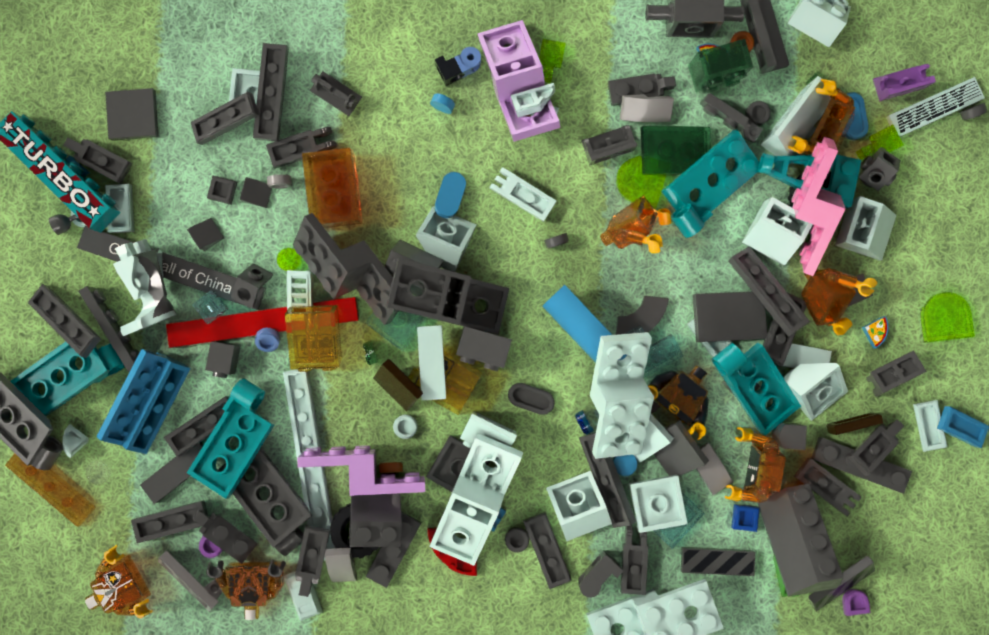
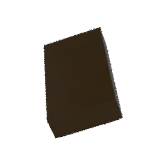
[826,412,883,435]

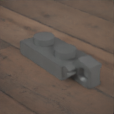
[607,73,676,106]
[700,93,763,143]
[63,137,133,184]
[848,419,904,476]
[193,510,257,564]
[295,525,330,597]

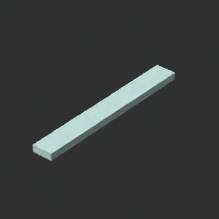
[283,368,335,560]

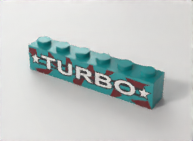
[0,111,121,233]

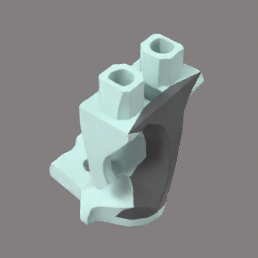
[113,239,177,336]

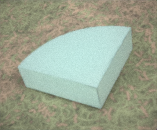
[62,424,89,458]

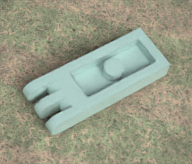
[489,167,556,222]

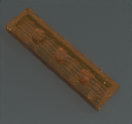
[5,454,96,527]

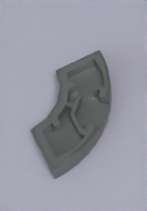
[615,296,669,335]

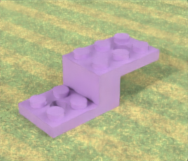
[477,20,560,142]
[297,445,425,496]

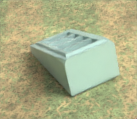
[287,271,314,320]

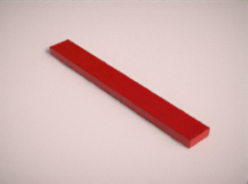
[166,297,359,348]

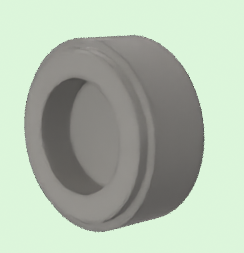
[267,175,292,189]

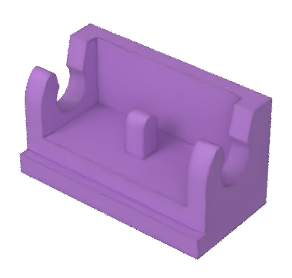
[873,64,936,101]

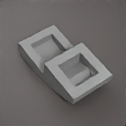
[620,94,674,122]
[697,443,733,495]
[325,548,357,582]

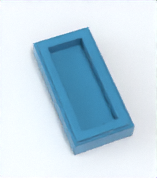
[937,406,989,448]

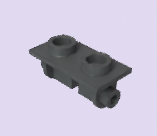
[310,71,362,116]

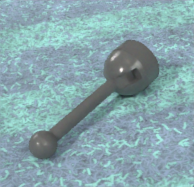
[48,214,78,235]

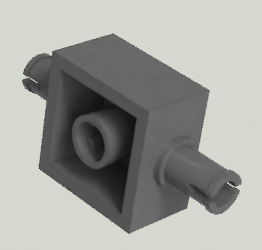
[645,0,744,38]

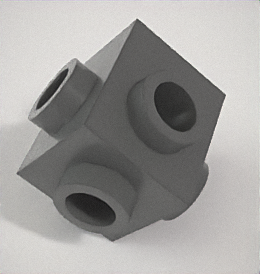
[859,147,901,191]

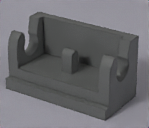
[581,125,637,166]
[866,350,927,397]

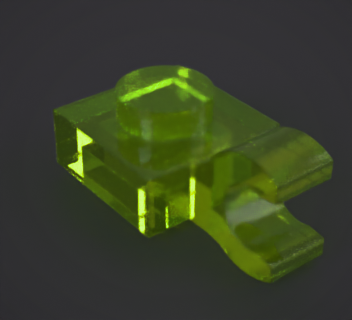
[539,39,566,83]
[856,125,904,160]

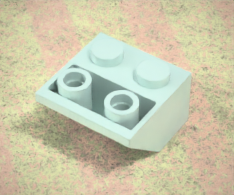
[788,0,851,47]
[835,196,896,260]
[742,197,813,265]

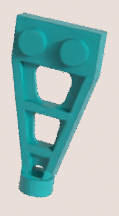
[758,153,862,208]

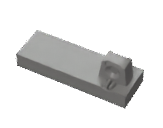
[158,551,224,612]

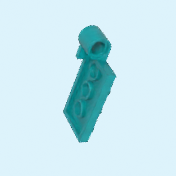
[712,343,801,436]
[187,378,274,499]

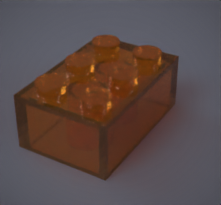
[302,148,363,228]

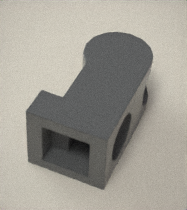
[578,550,623,598]

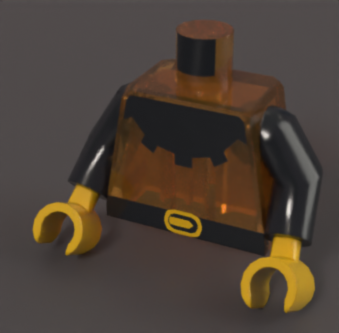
[648,365,709,440]

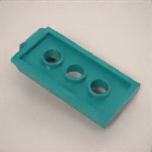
[661,130,759,238]
[10,342,125,416]

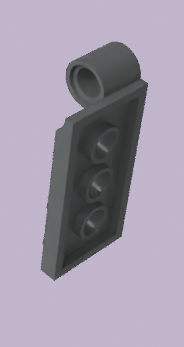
[0,372,63,470]
[218,447,312,556]

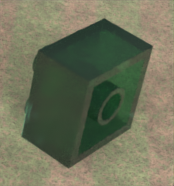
[688,39,753,94]

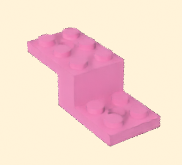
[791,137,845,276]

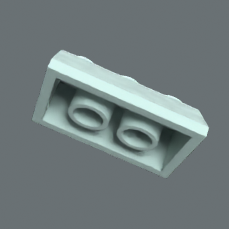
[761,76,833,156]

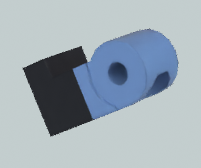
[435,47,481,86]

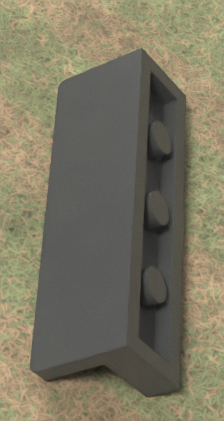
[740,0,789,74]

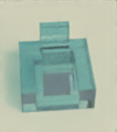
[192,290,228,324]

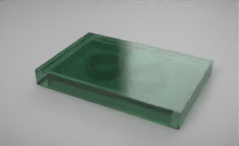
[640,125,711,175]

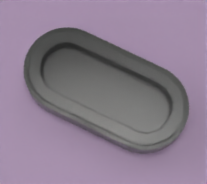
[508,383,555,415]

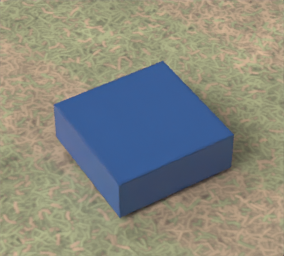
[731,504,760,532]

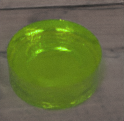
[277,248,302,271]

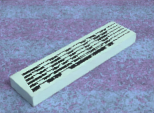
[886,77,985,138]

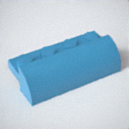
[542,285,627,363]
[96,349,191,454]

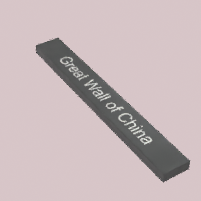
[77,226,266,310]

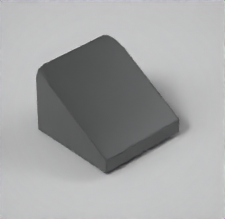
[240,177,272,208]
[187,218,224,251]

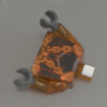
[207,559,286,620]

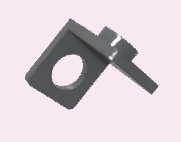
[231,264,273,308]

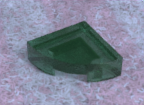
[363,340,380,365]

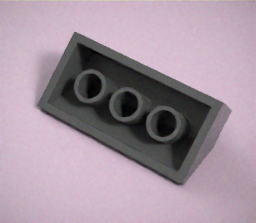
[758,484,844,597]

